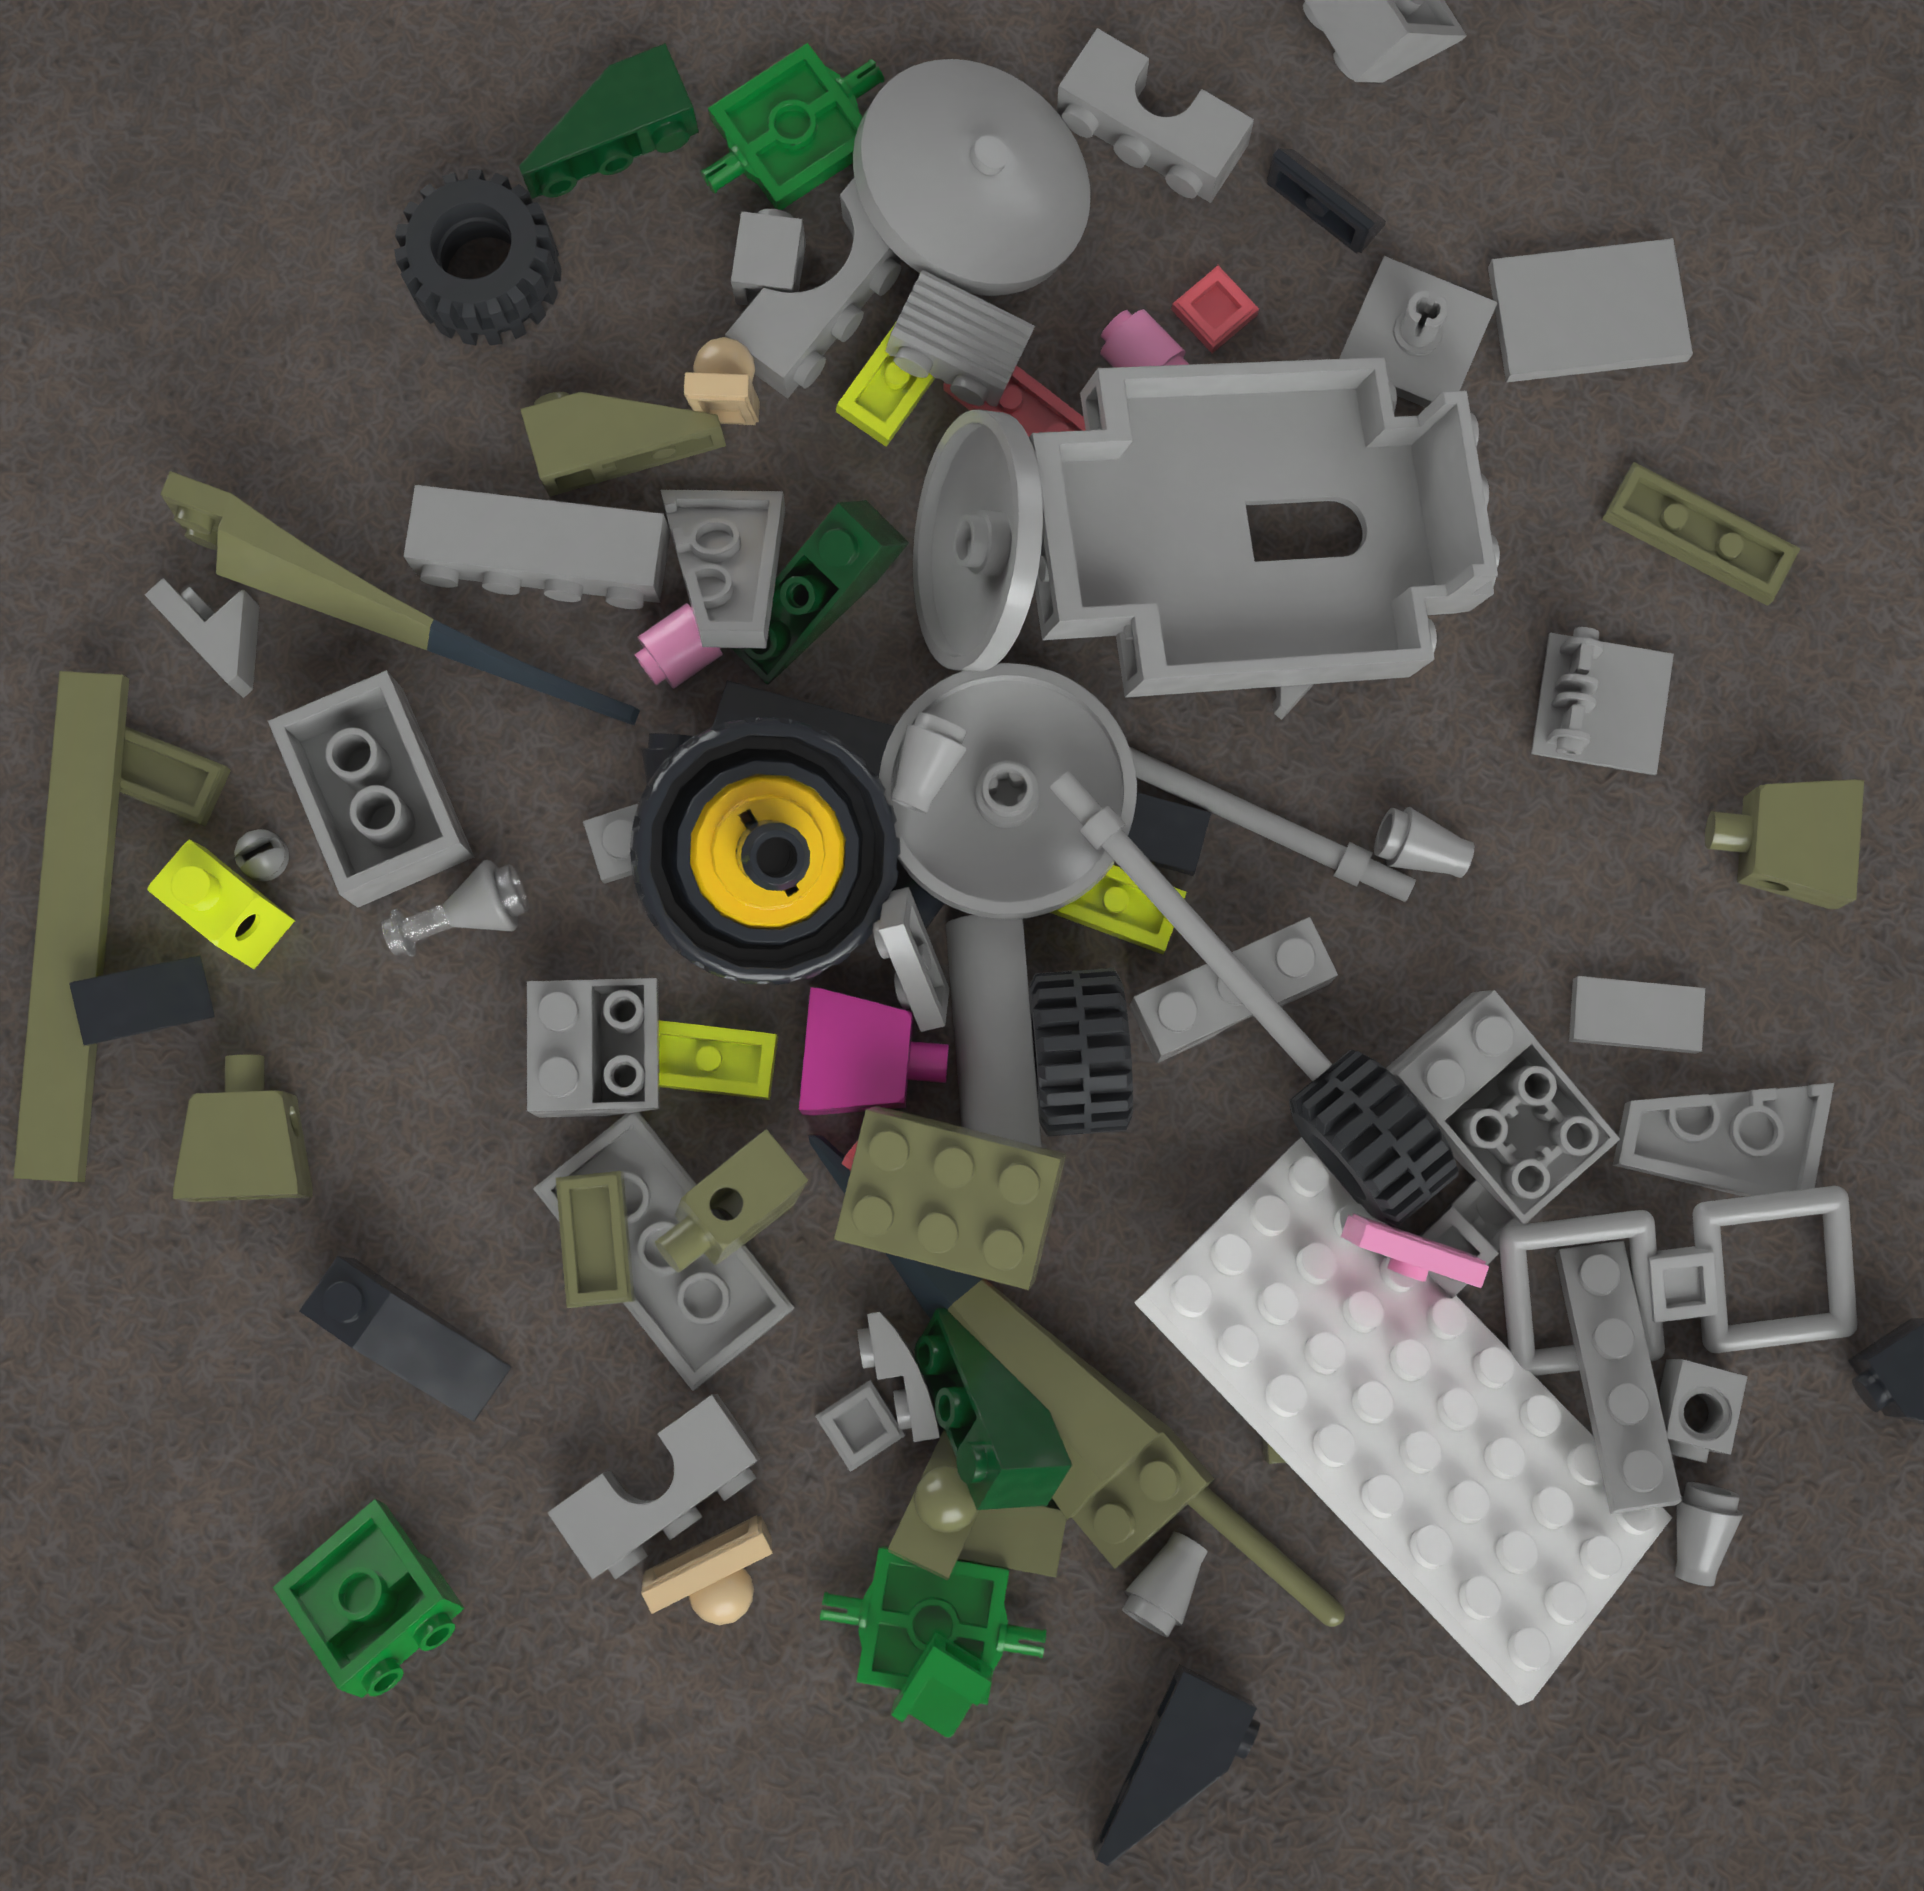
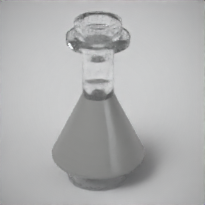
[381,860,530,957]

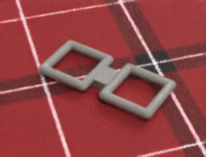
[1499,1186,1857,1376]

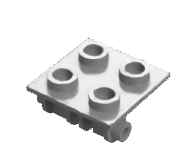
[1531,627,1674,775]

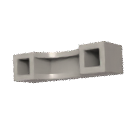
[725,177,901,399]

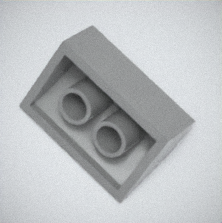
[1303,0,1467,83]

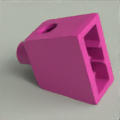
[799,987,949,1116]

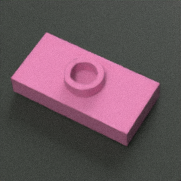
[1341,1213,1489,1288]

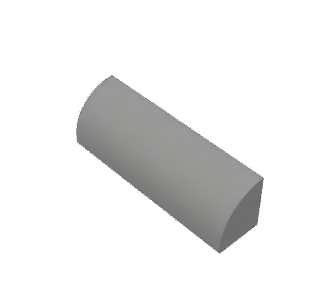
[946,915,1042,1147]

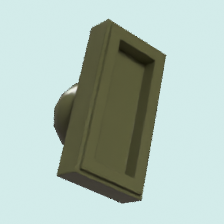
[888,1428,980,1580]

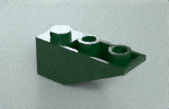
[519,43,699,199]
[731,500,909,685]
[914,1308,1072,1510]

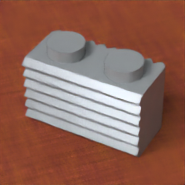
[885,270,1035,407]

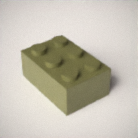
[834,1106,1066,1290]

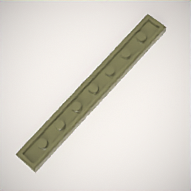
[14,671,129,1182]

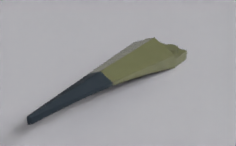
[160,471,640,726]
[808,1135,1214,1569]

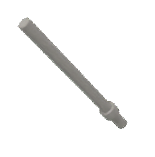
[1129,747,1416,902]
[1050,771,1332,1082]

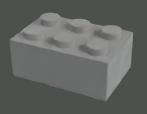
[268,670,474,908]

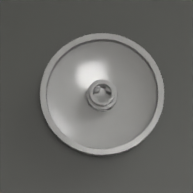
[853,59,1091,296]
[913,409,1043,672]
[879,663,1137,919]

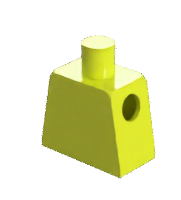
[147,839,295,969]

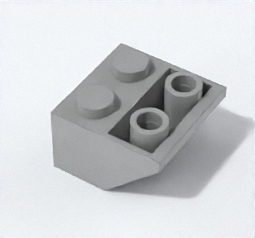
[527,978,660,1118]

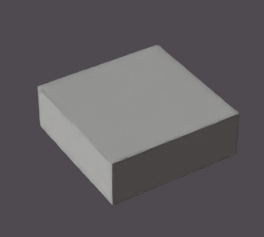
[815,1380,906,1472]

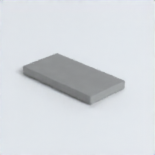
[533,1112,795,1391]

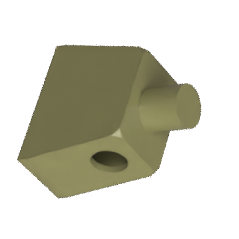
[1705,779,1864,909]
[173,1054,313,1202]
[655,1129,808,1273]

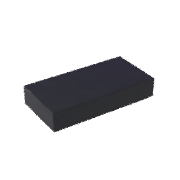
[69,955,215,1046]

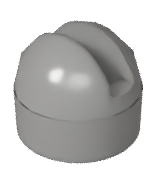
[234,829,289,881]

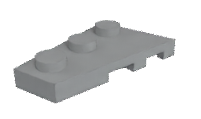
[661,490,785,648]
[1613,1083,1834,1197]

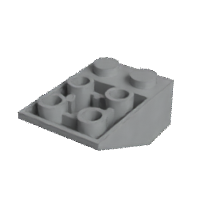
[1386,990,1620,1225]

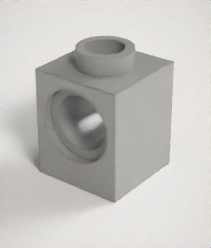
[731,209,806,306]
[1658,1359,1748,1463]

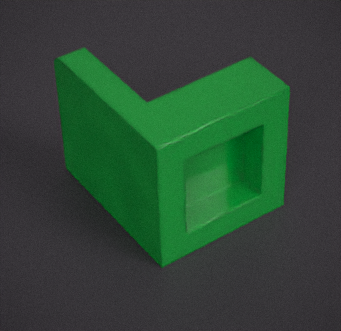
[891,1633,993,1738]

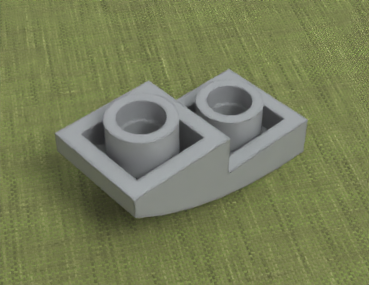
[857,1312,941,1442]

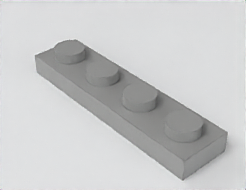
[1555,1241,1682,1514]

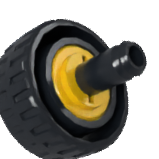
[630,716,901,985]

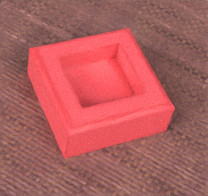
[1171,265,1259,353]

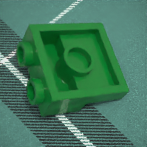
[272,1499,465,1698]

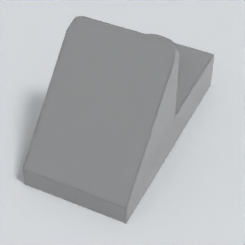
[144,578,260,698]

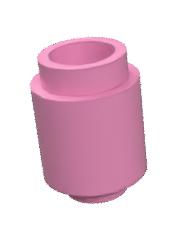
[1100,309,1190,368]
[634,603,723,689]

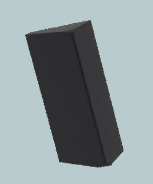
[1267,148,1386,254]

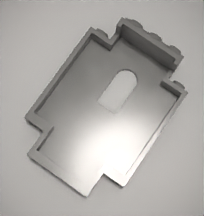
[1029,357,1500,698]

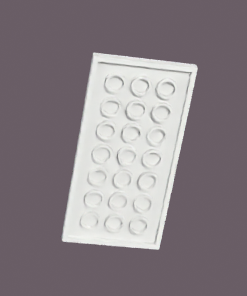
[1134,1137,1672,1706]

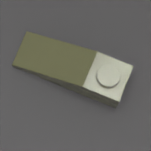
[520,392,726,497]

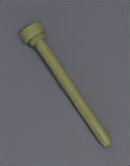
[1188,1487,1345,1627]

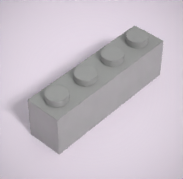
[403,485,670,609]

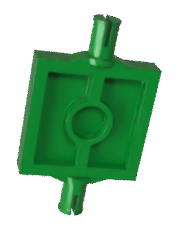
[700,43,885,210]
[820,1546,1047,1705]

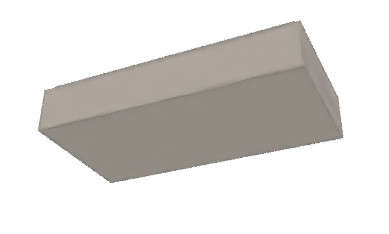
[1569,976,1705,1054]

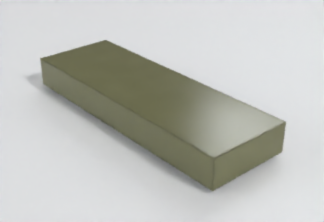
[1602,462,1801,606]

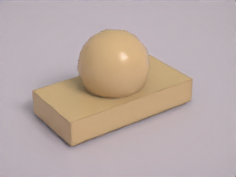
[684,337,760,425]
[641,1515,773,1625]

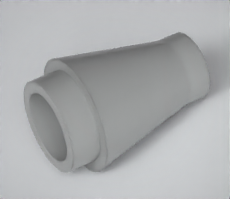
[891,712,967,814]
[1374,807,1475,878]
[1674,1482,1743,1586]
[1122,1532,1208,1637]

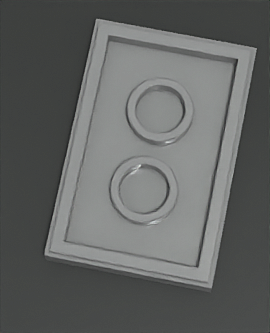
[1488,238,1693,382]

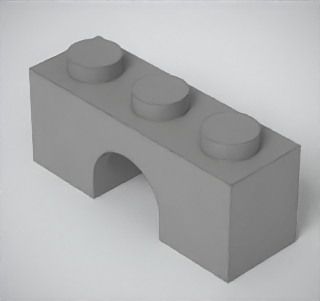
[1057,28,1254,203]
[1129,917,1338,1064]
[547,1394,762,1580]

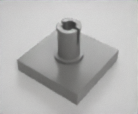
[1339,256,1497,408]

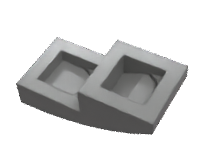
[1419,1179,1536,1298]

